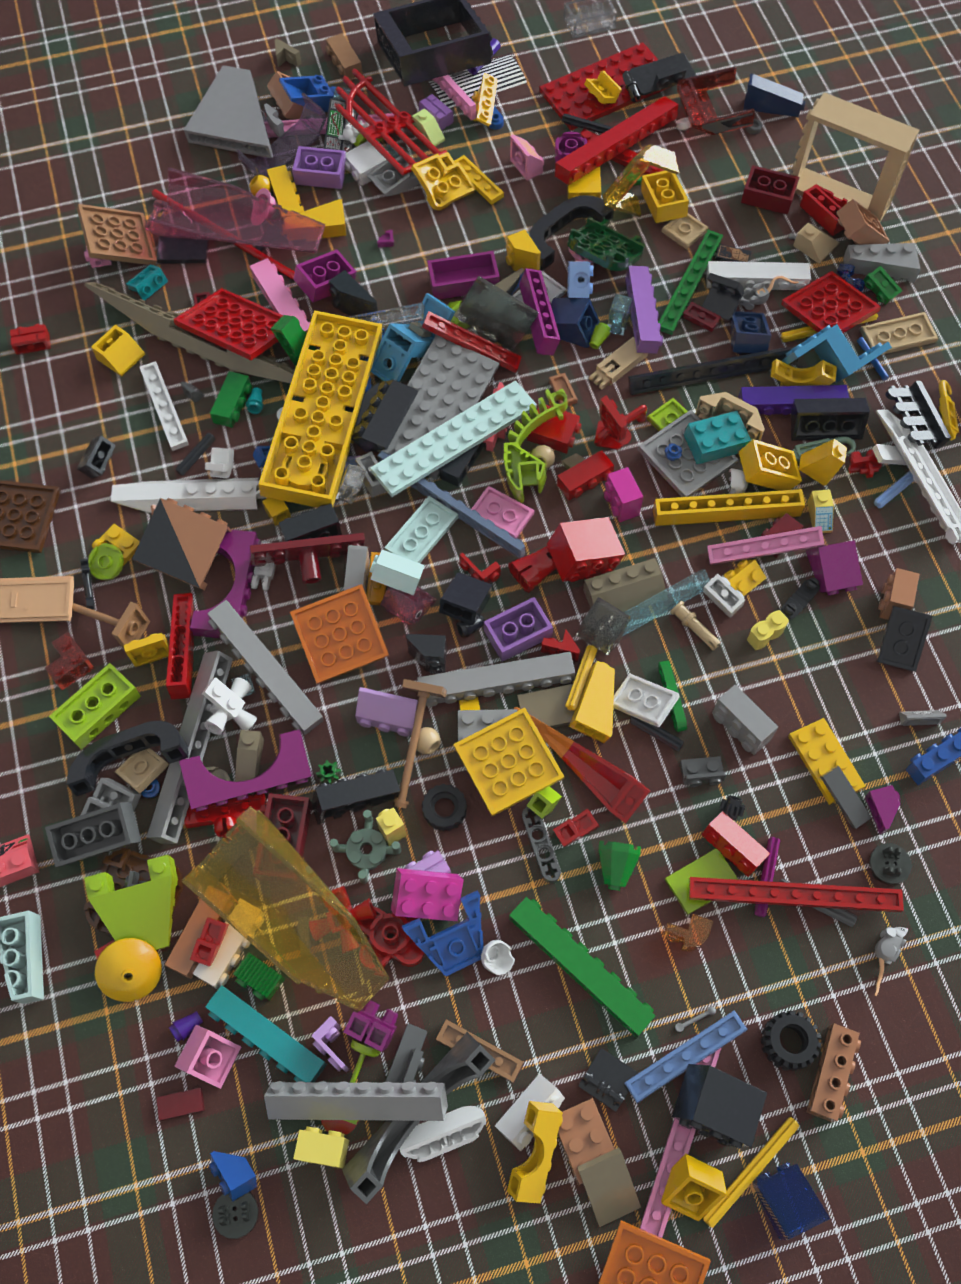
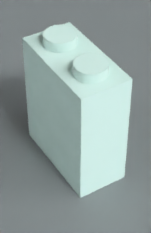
[369,550,424,595]

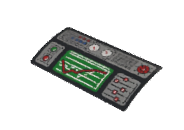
[324,98,358,152]

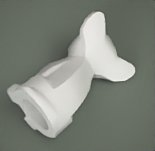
[338,120,370,143]

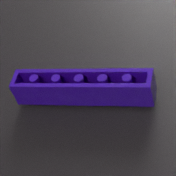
[738,385,849,415]

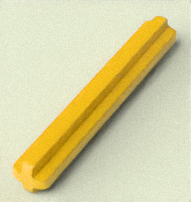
[565,645,597,711]

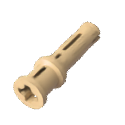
[670,601,721,651]

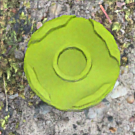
[88,543,124,581]

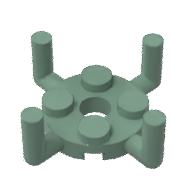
[330,810,401,884]

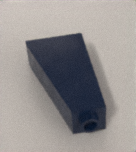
[743,74,805,117]

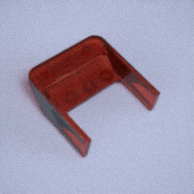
[677,66,755,135]

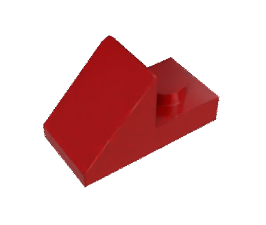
[541,630,580,661]

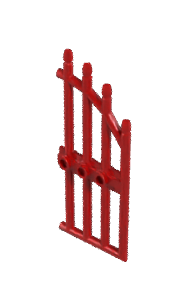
[335,68,447,176]

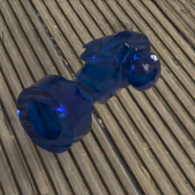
[837,264,865,292]

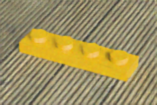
[454,155,504,205]

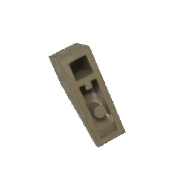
[235,730,264,796]

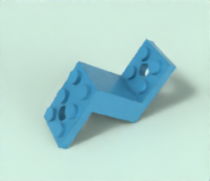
[371,293,456,382]
[782,324,892,383]

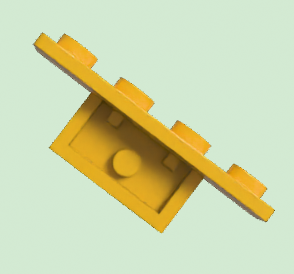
[472,73,498,126]

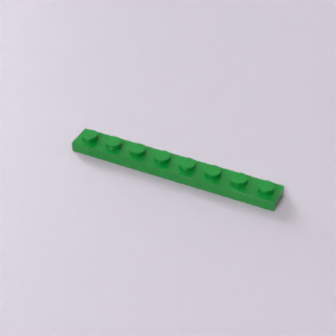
[658,230,723,335]

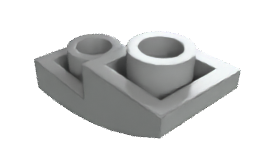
[264,103,285,138]

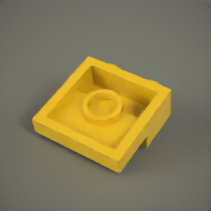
[123,633,169,667]

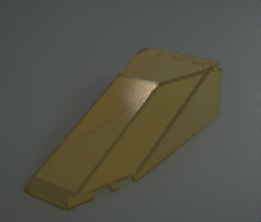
[182,806,389,1011]

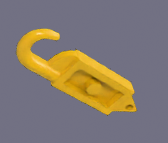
[939,380,959,441]

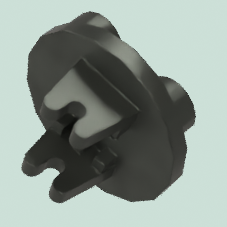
[869,843,912,884]
[212,1192,259,1239]

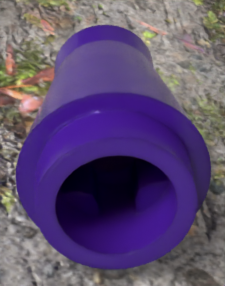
[168,1011,203,1042]

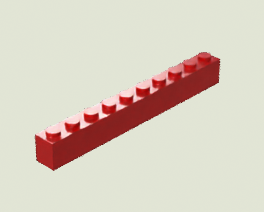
[555,96,679,185]

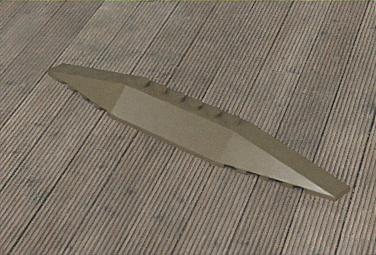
[85,282,295,383]

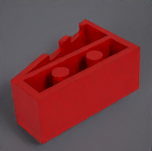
[800,184,848,236]

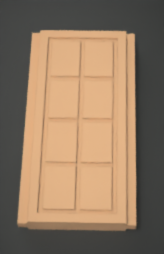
[0,576,74,623]

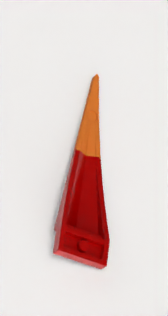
[514,707,651,824]

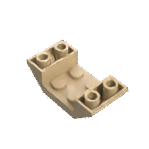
[695,392,765,441]

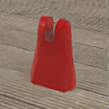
[508,546,557,593]

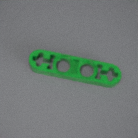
[658,660,687,732]

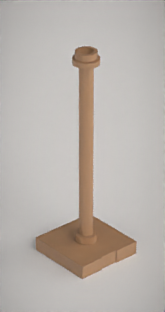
[72,602,150,650]
[394,679,447,808]

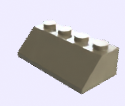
[583,558,667,622]

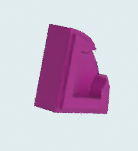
[377,230,394,248]

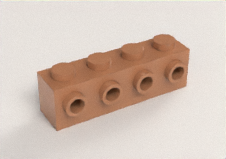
[806,1023,861,1122]

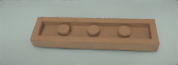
[436,1019,524,1083]

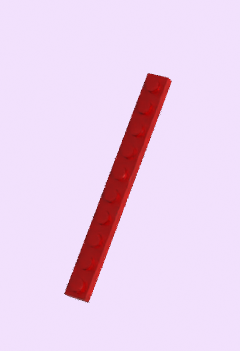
[689,877,904,912]

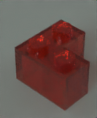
[45,632,94,690]

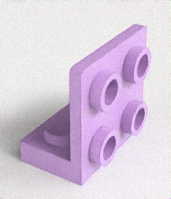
[311,1016,349,1072]

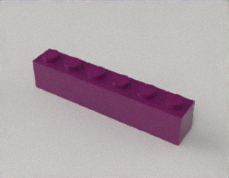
[519,268,560,356]

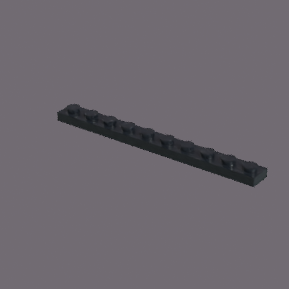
[628,346,798,395]

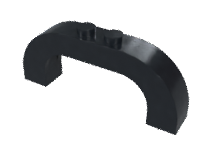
[529,195,614,271]
[66,721,189,797]

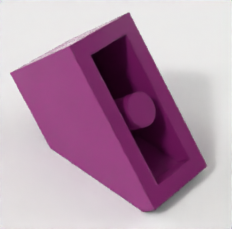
[864,785,900,835]

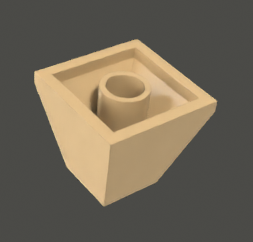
[793,223,840,264]

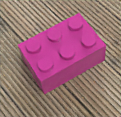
[391,868,464,921]

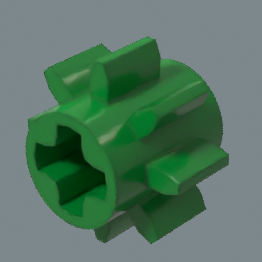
[316,760,342,784]

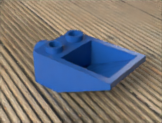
[279,75,339,113]

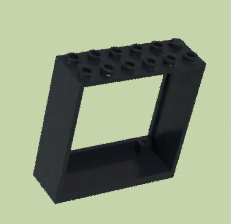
[373,0,493,87]

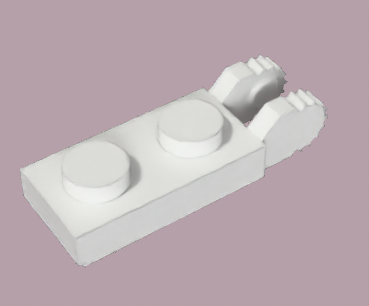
[251,541,276,590]

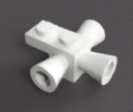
[202,677,257,735]

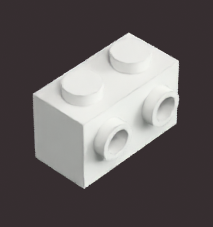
[703,574,745,618]

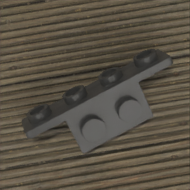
[385,1024,427,1083]

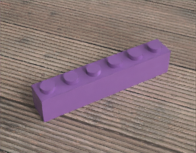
[625,266,663,353]

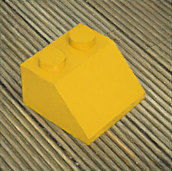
[506,229,541,271]
[661,1154,727,1221]

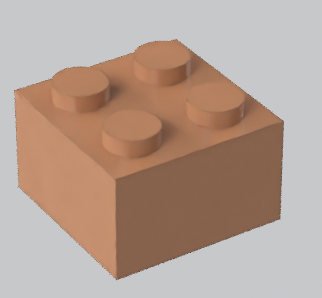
[878,568,920,620]

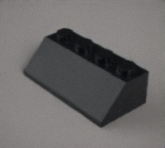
[351,380,418,452]
[791,398,870,441]

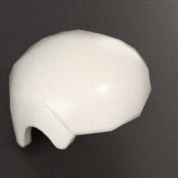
[729,468,748,494]
[481,940,515,975]

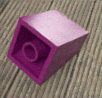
[806,540,863,595]

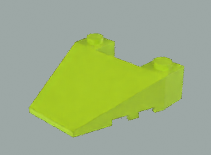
[84,855,178,950]

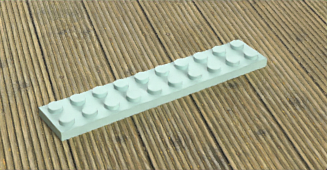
[370,380,537,497]

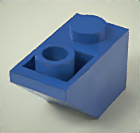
[209,1151,257,1202]

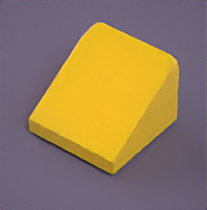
[459,697,480,710]

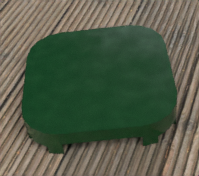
[567,217,646,271]

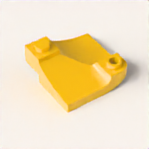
[411,152,476,211]

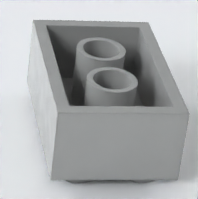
[712,684,778,755]
[458,709,517,742]

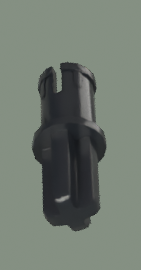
[622,71,641,102]

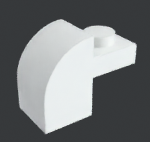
[205,447,234,478]

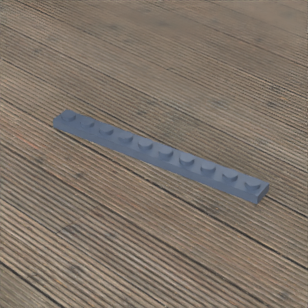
[377,451,525,558]

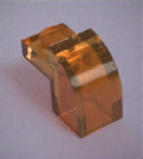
[663,914,713,951]

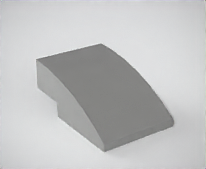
[367,152,420,196]
[80,778,142,816]

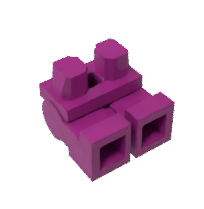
[343,1000,398,1052]

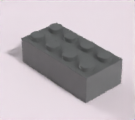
[45,802,142,867]

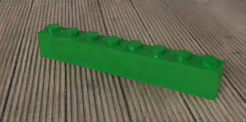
[509,897,656,1039]

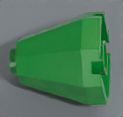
[598,840,641,891]

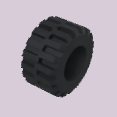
[761,1011,822,1071]

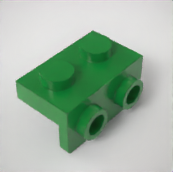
[863,265,903,305]

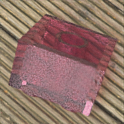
[380,586,436,625]

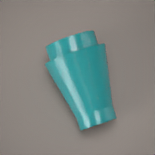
[246,388,263,414]

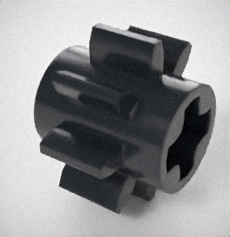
[719,795,745,820]

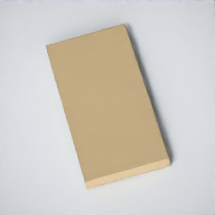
[860,312,939,355]

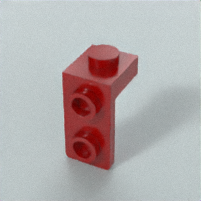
[459,553,501,583]

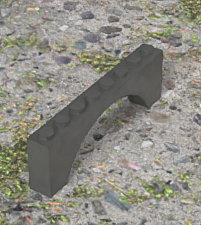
[342,1032,495,1204]

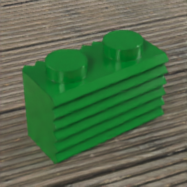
[233,952,285,1001]

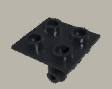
[578,1048,638,1112]

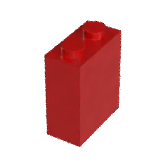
[527,405,582,454]

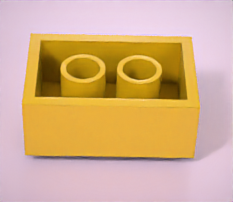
[641,169,689,223]
[739,439,802,491]

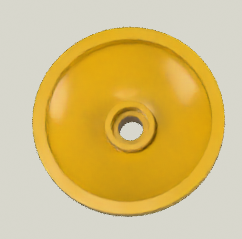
[95,938,162,1002]

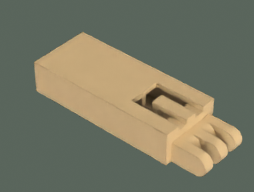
[589,337,648,390]

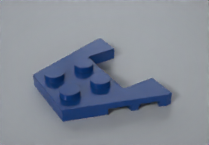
[402,891,484,976]

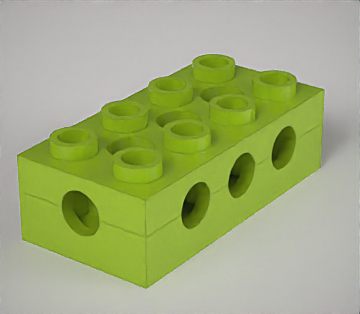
[49,663,141,750]

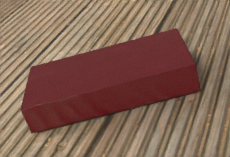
[156,1087,205,1121]

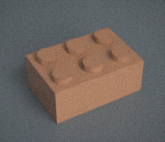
[836,199,890,245]
[557,1098,614,1185]

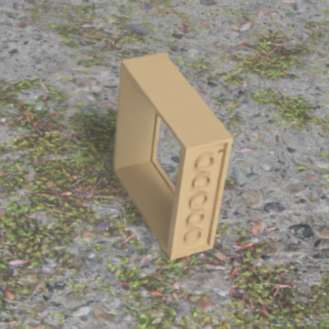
[791,92,920,222]

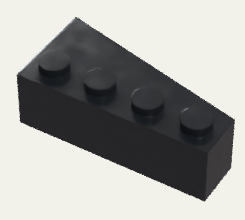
[311,769,400,825]

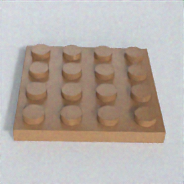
[77,204,157,265]

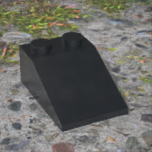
[329,270,379,323]

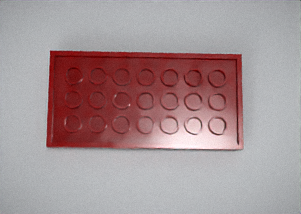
[539,42,670,131]

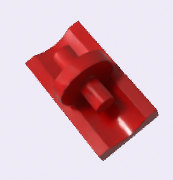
[848,449,882,478]

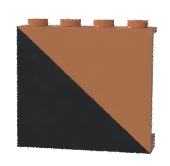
[132,498,232,591]

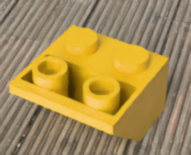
[91,325,145,377]

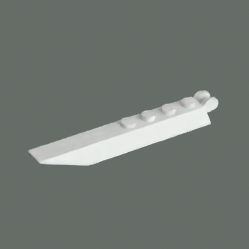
[876,410,961,544]
[111,478,267,513]

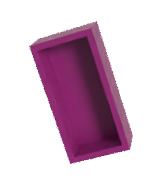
[427,251,500,300]

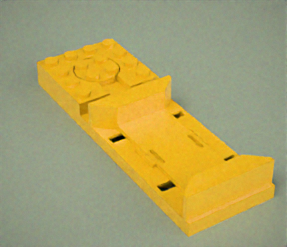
[258,310,382,508]

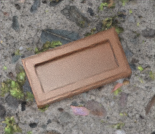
[549,373,578,406]

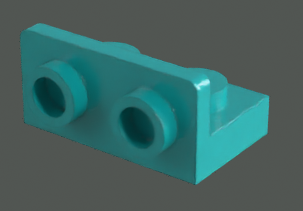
[126,264,168,301]

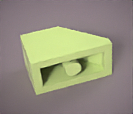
[412,108,445,147]

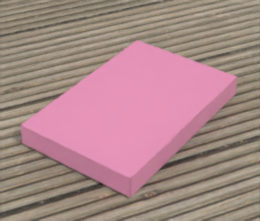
[471,486,535,539]

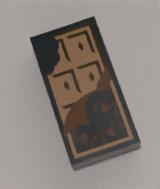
[715,244,752,262]

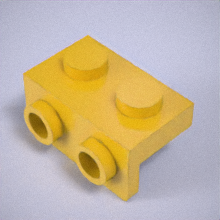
[584,71,621,104]
[723,559,767,596]

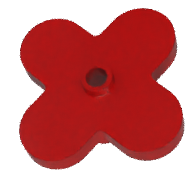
[358,907,425,971]

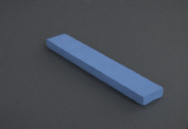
[624,1010,748,1103]

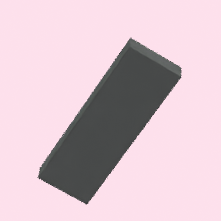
[820,766,872,829]

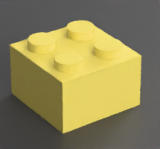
[293,1126,349,1169]

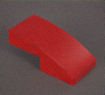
[553,809,600,847]
[190,917,229,967]

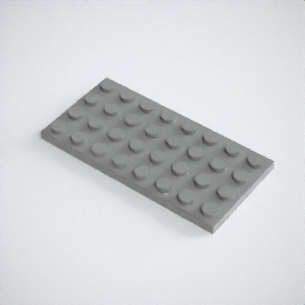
[378,335,499,479]

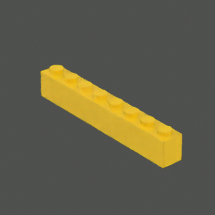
[653,489,805,526]

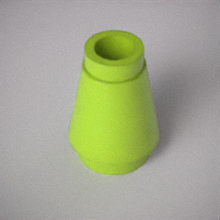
[589,322,611,349]

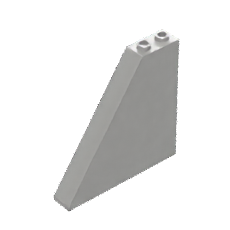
[184,65,273,158]

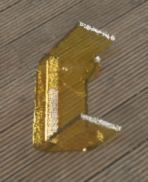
[602,144,679,217]

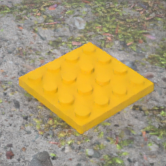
[453,708,564,816]

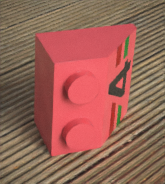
[0,834,40,887]

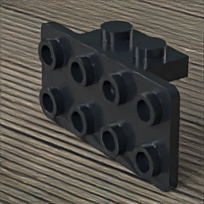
[630,53,696,96]

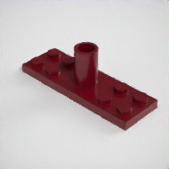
[249,533,365,584]

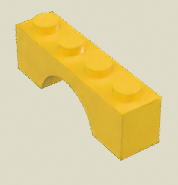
[507,1101,563,1204]

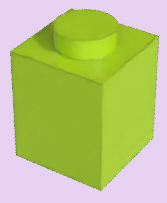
[527,786,562,818]

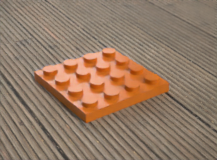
[290,584,389,684]
[598,1220,711,1284]

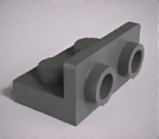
[680,756,726,787]

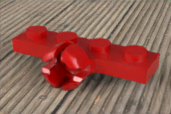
[184,793,267,838]

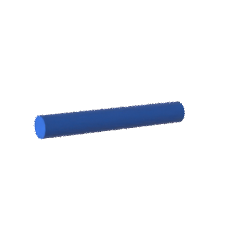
[857,337,889,381]

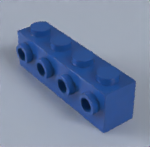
[905,728,961,786]

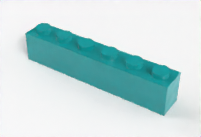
[205,985,327,1082]

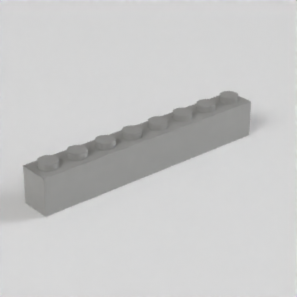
[207,600,323,735]
[417,652,575,707]
[264,1081,448,1121]

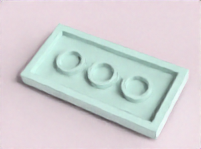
[384,496,459,563]

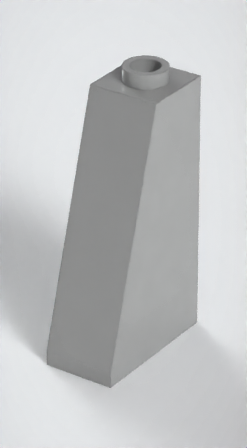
[344,545,370,593]

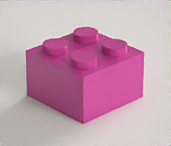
[604,467,643,522]

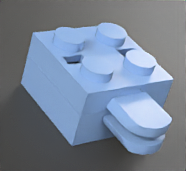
[567,261,593,298]

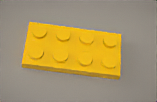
[788,718,866,805]

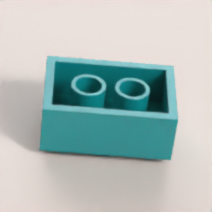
[683,411,752,465]

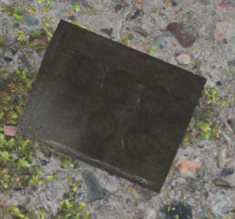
[454,276,539,351]

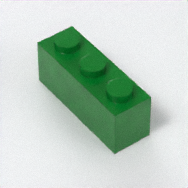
[270,315,317,367]
[210,371,252,428]

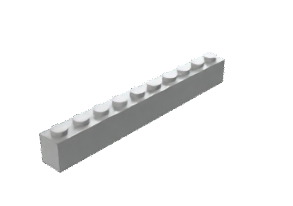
[146,651,233,844]

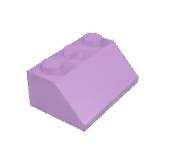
[355,687,418,736]

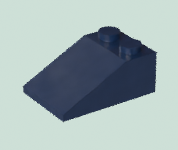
[730,311,772,354]

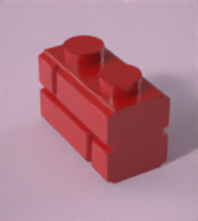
[10,324,51,355]

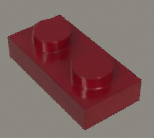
[683,302,721,332]

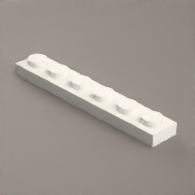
[140,361,189,451]

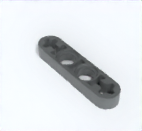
[522,807,561,884]

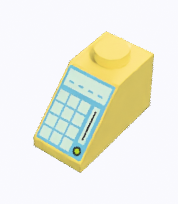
[807,490,834,533]

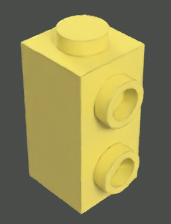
[376,807,407,846]

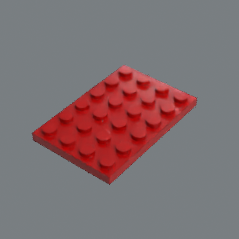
[174,288,283,360]

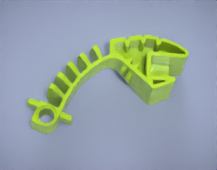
[504,388,568,503]

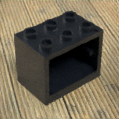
[672,1064,767,1149]

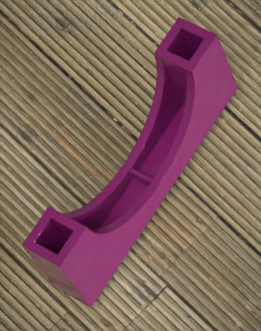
[190,530,261,638]
[179,729,312,811]

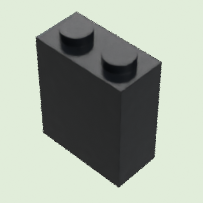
[439,572,493,625]

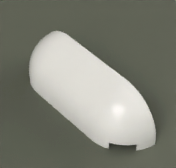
[399,1106,486,1162]

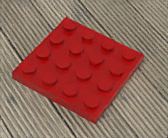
[781,271,881,333]

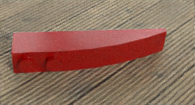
[166,593,194,700]

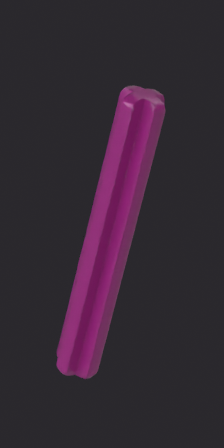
[754,837,780,918]

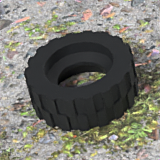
[422,784,467,831]

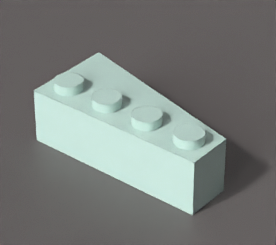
[0,911,44,1004]

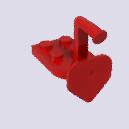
[594,395,647,450]

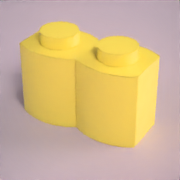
[747,610,789,650]

